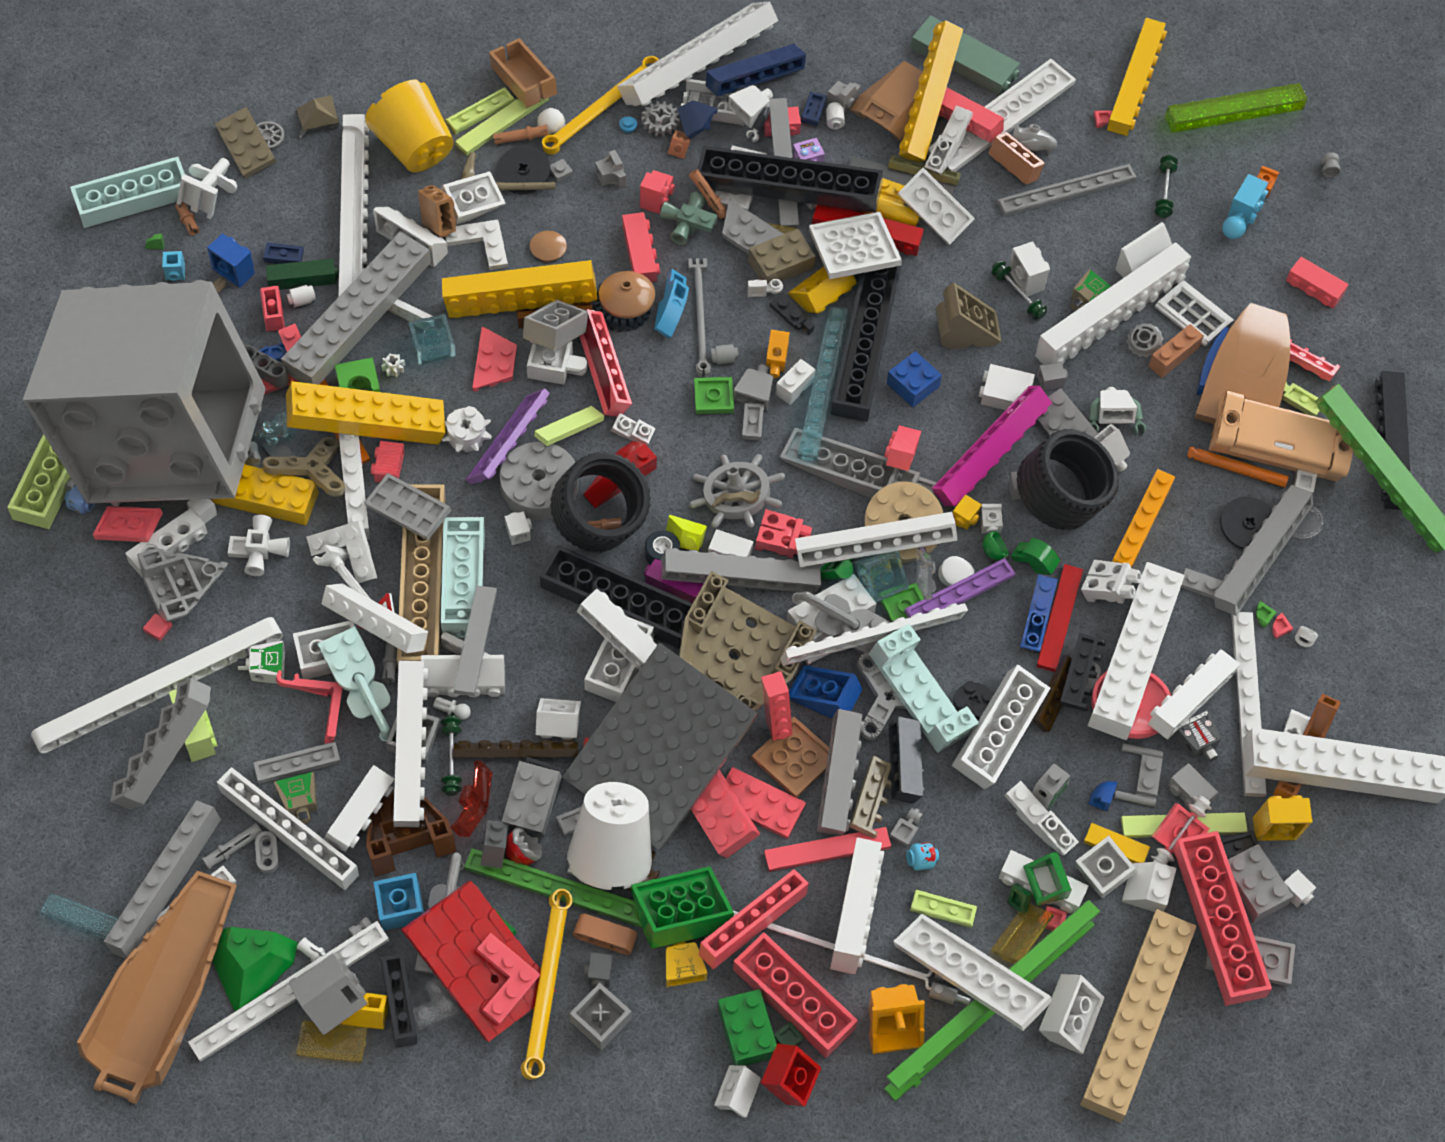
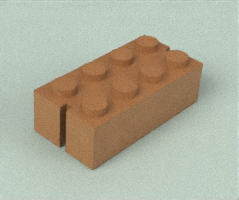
[489,38,557,108]

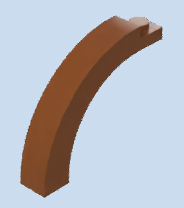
[1273,694,1341,799]

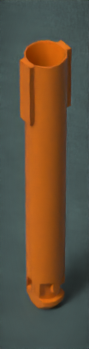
[1187,447,1289,488]

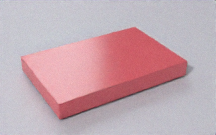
[93,506,163,542]

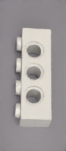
[125,508,207,578]

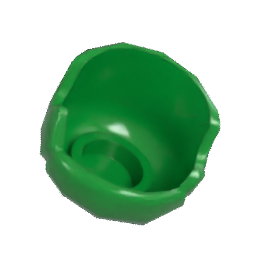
[982,531,1009,561]

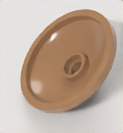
[599,271,655,318]

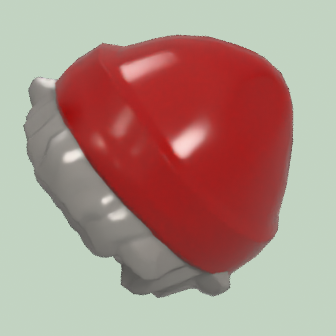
[505,827,542,865]

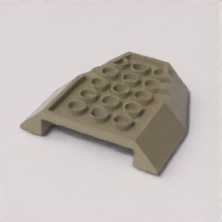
[679,571,817,712]

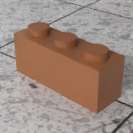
[988,132,1045,185]
[1148,324,1204,378]

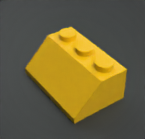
[788,266,857,314]

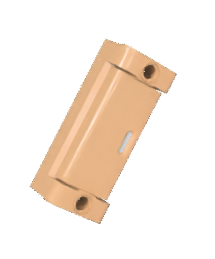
[1209,391,1353,482]

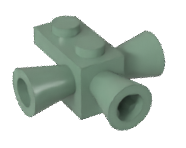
[660,192,718,245]

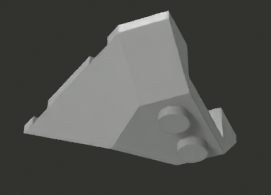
[137,548,229,622]

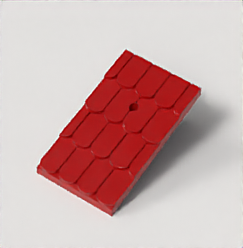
[401,881,556,1042]

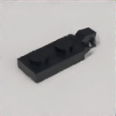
[770,293,815,335]

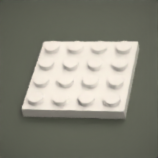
[809,212,902,279]

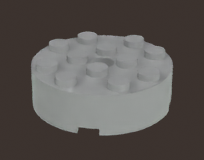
[500,442,578,520]

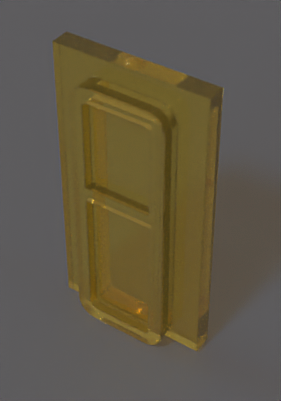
[991,904,1054,963]
[296,1021,368,1062]

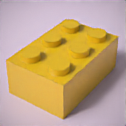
[1253,795,1312,841]

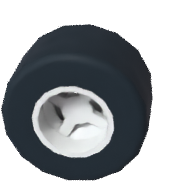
[645,530,680,565]

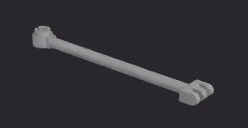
[688,258,711,377]

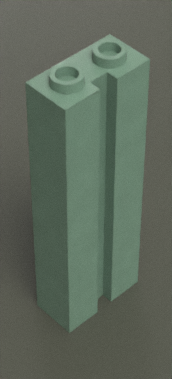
[911,15,1020,96]

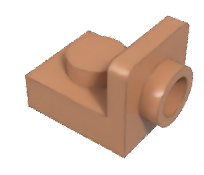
[668,130,691,159]

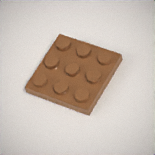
[751,717,829,798]

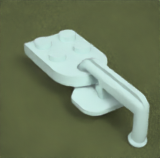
[318,626,390,742]

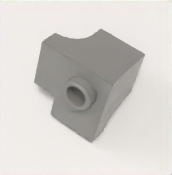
[827,81,861,112]
[595,150,626,188]

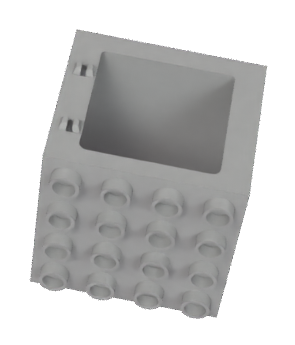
[23,280,266,504]

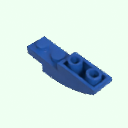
[1020,574,1058,652]

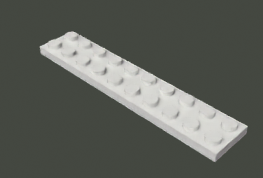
[927,59,1076,172]

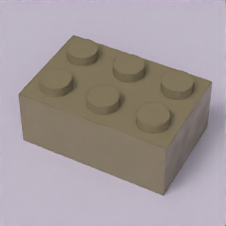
[748,229,816,284]

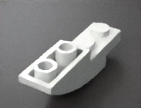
[924,106,973,174]
[1004,781,1079,856]

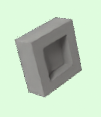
[550,159,573,182]

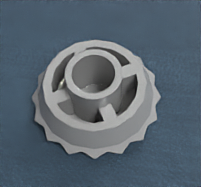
[1127,323,1164,357]

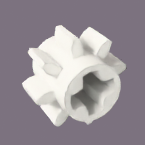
[381,353,405,377]

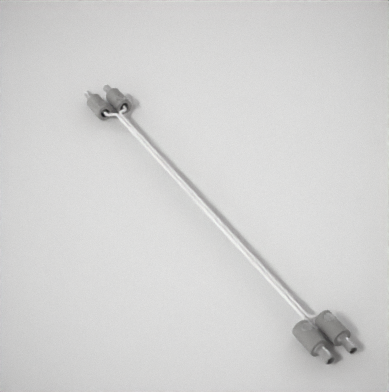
[567,867,971,1005]

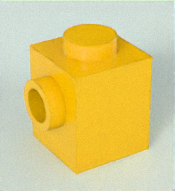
[952,495,982,530]

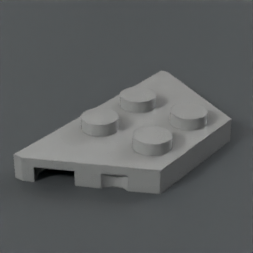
[722,199,783,254]

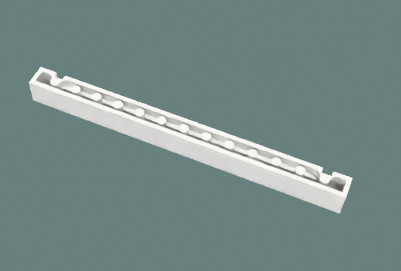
[339,114,369,296]

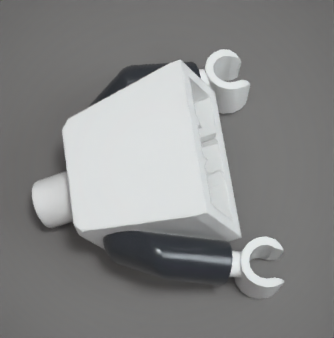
[718,85,773,143]

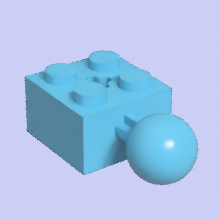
[1222,174,1268,239]

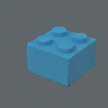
[374,873,424,931]

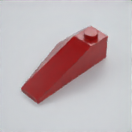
[583,441,657,508]

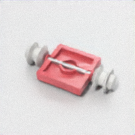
[1151,795,1212,865]

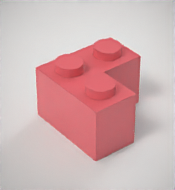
[640,170,675,214]

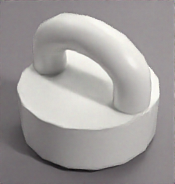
[1295,626,1318,647]

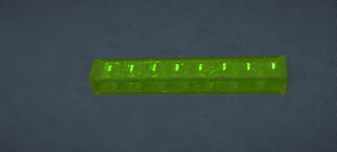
[1165,83,1307,133]

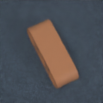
[572,914,638,955]

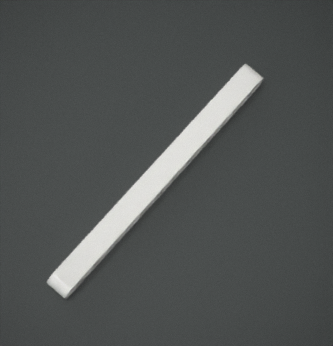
[31,617,283,753]

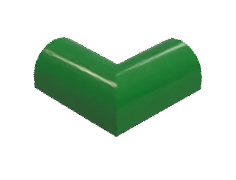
[820,558,855,581]

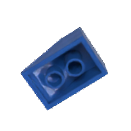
[789,665,863,718]

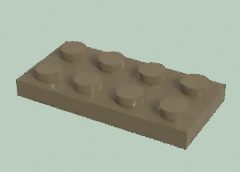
[215,107,277,178]

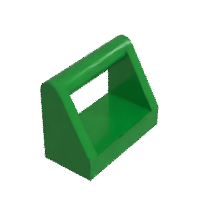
[1023,852,1072,906]

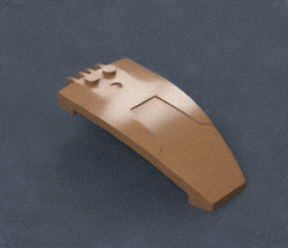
[1194,303,1290,436]

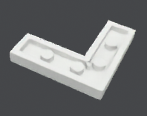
[445,220,508,270]
[307,520,377,583]

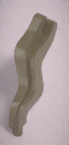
[712,489,761,508]

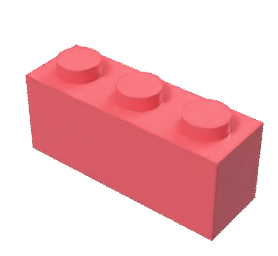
[1286,257,1349,308]
[884,425,921,471]

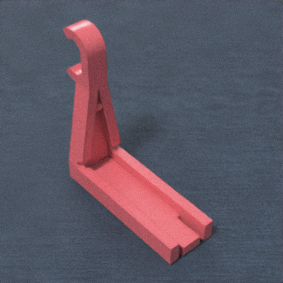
[276,670,342,744]

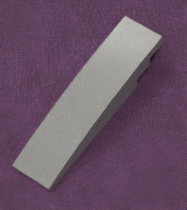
[780,428,937,498]

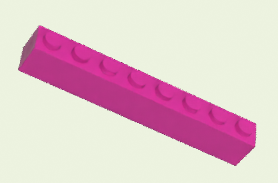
[931,386,1052,506]

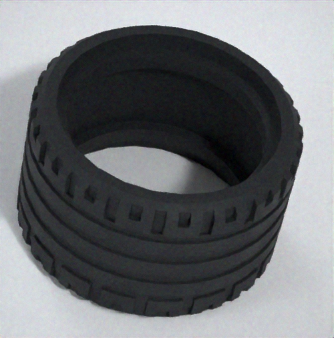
[1017,429,1119,530]
[550,452,651,552]

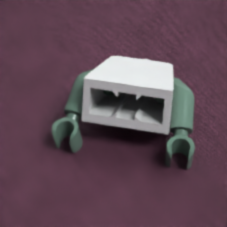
[1089,387,1146,435]

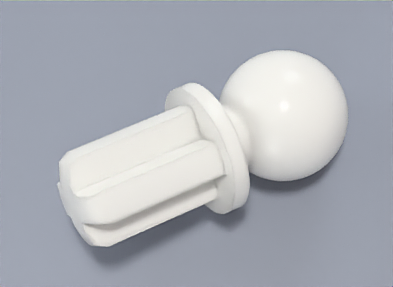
[433,697,471,720]

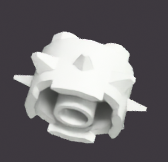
[442,406,492,453]

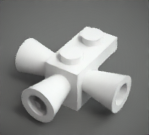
[227,515,290,576]

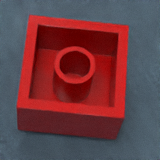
[760,1044,822,1107]

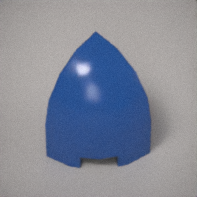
[1088,781,1117,811]

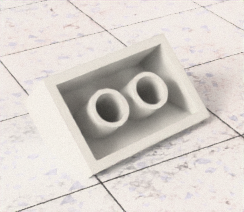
[1115,222,1172,278]
[1039,974,1105,1054]

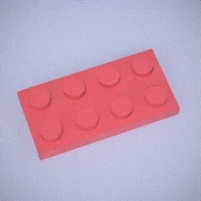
[726,767,806,839]

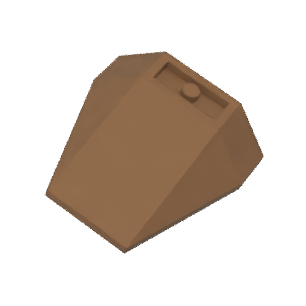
[849,61,923,142]

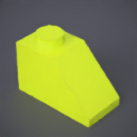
[666,515,707,551]

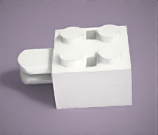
[527,341,587,385]

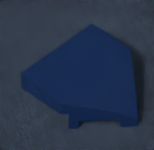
[678,100,718,139]

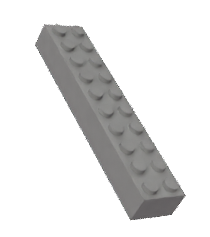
[281,232,431,385]

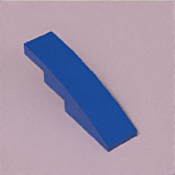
[1196,327,1228,396]

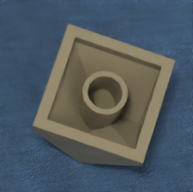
[297,95,338,130]

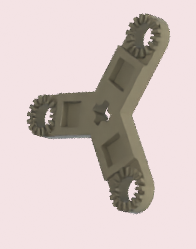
[263,437,345,497]

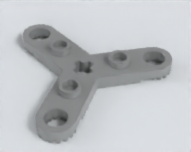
[857,652,906,740]

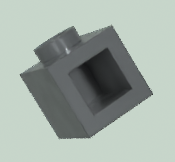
[584,953,613,988]

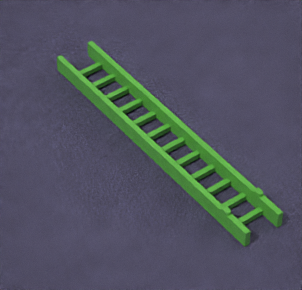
[884,900,1100,1102]

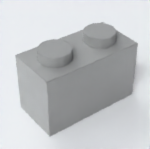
[1168,763,1218,810]

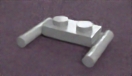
[1114,743,1163,807]

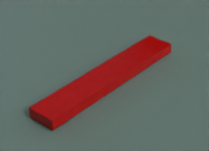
[1036,564,1083,672]

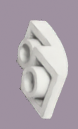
[610,413,656,445]

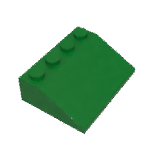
[631,866,734,949]

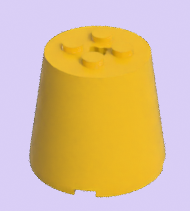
[365,80,454,172]

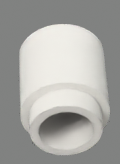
[826,102,845,130]
[287,285,316,308]

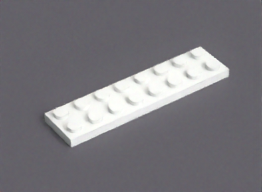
[893,914,1052,1031]

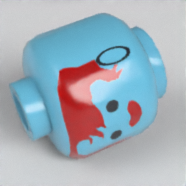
[906,842,939,871]

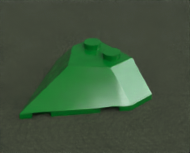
[212,927,298,1012]

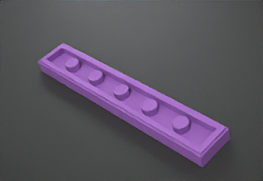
[904,558,1016,618]

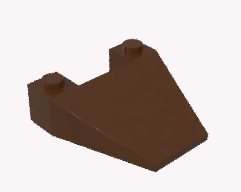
[366,789,457,877]

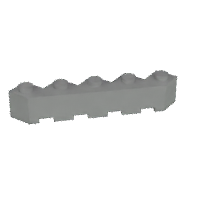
[110,678,211,810]

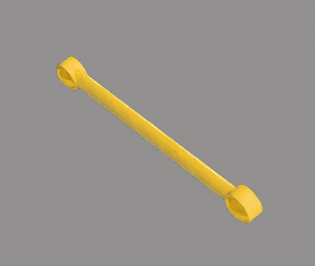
[542,56,659,155]
[521,889,572,1080]

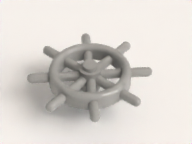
[689,454,785,528]

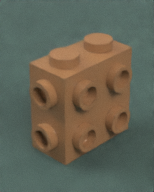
[418,185,457,237]

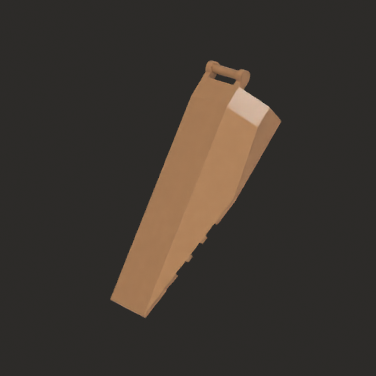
[77,871,237,1104]

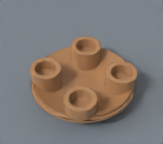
[530,231,567,263]

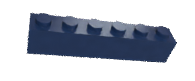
[705,44,806,97]

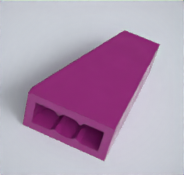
[644,559,704,603]

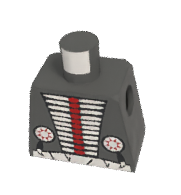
[1172,711,1220,763]

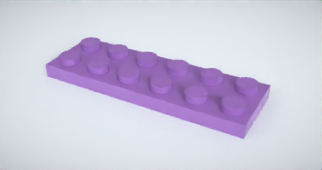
[465,388,550,485]

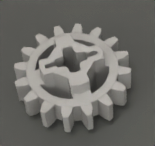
[641,101,680,136]

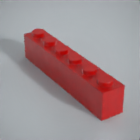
[812,205,924,256]

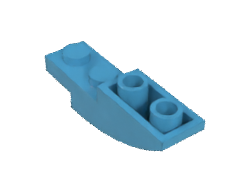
[654,269,689,339]

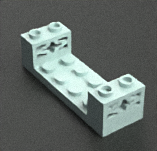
[441,517,485,638]
[869,624,979,753]

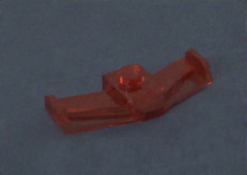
[451,760,493,837]

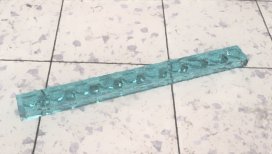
[798,306,848,461]

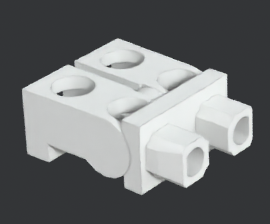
[1081,560,1142,604]

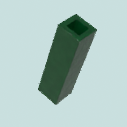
[266,259,339,290]

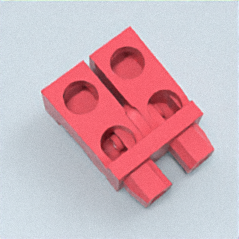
[755,509,812,558]

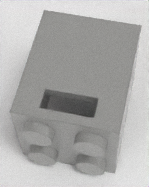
[289,953,368,1035]

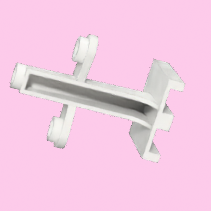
[177,158,237,219]

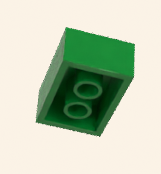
[717,989,777,1066]

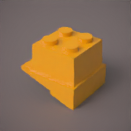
[868,984,925,1054]

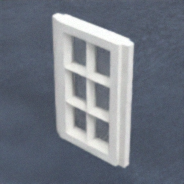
[1155,280,1234,347]

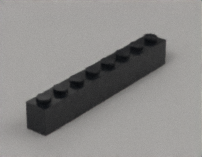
[1375,371,1411,510]

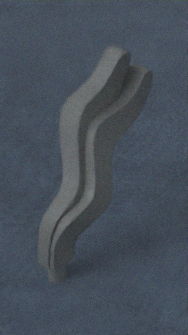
[298,116,340,140]

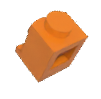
[1257,166,1279,198]

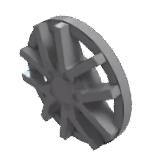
[257,121,284,149]

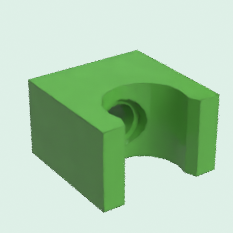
[335,357,380,392]

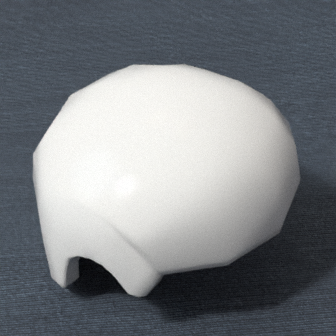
[538,108,565,134]

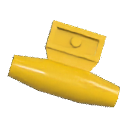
[862,178,919,227]

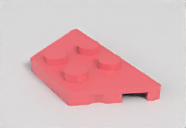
[472,327,517,392]

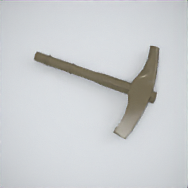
[461,152,556,219]

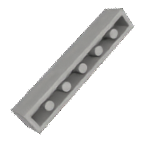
[816,709,864,836]

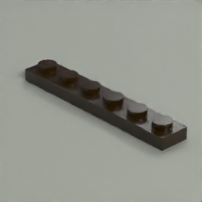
[453,740,578,757]

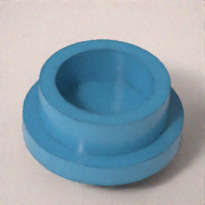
[619,116,637,133]

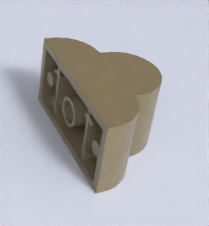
[935,283,1002,349]

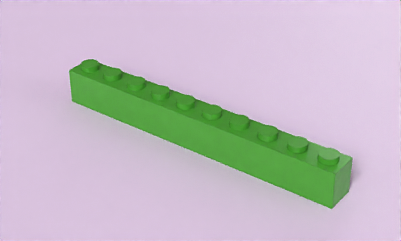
[1314,383,1445,553]

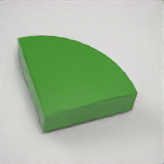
[145,234,165,250]
[1256,601,1277,628]

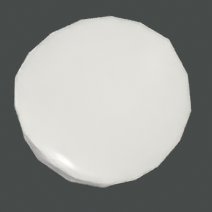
[938,556,974,587]

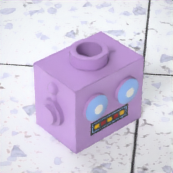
[792,138,825,162]

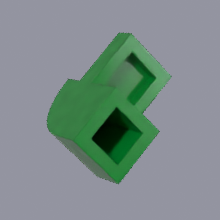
[1011,538,1060,575]

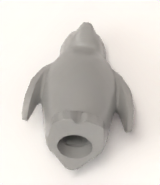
[1013,124,1057,155]

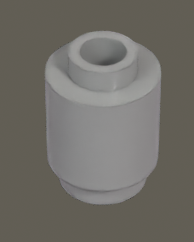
[711,344,738,365]

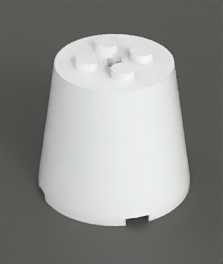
[567,782,652,890]

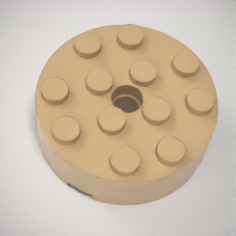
[865,482,943,563]

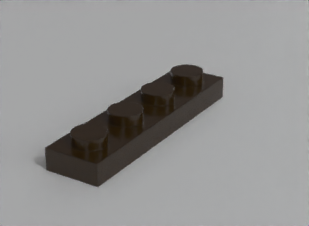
[1033,655,1072,732]

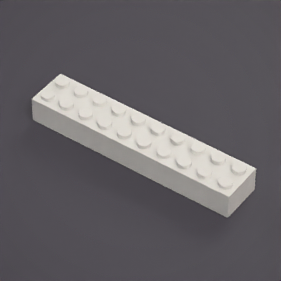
[617,2,778,106]
[1035,242,1191,365]
[1088,562,1185,740]
[1243,728,1445,803]

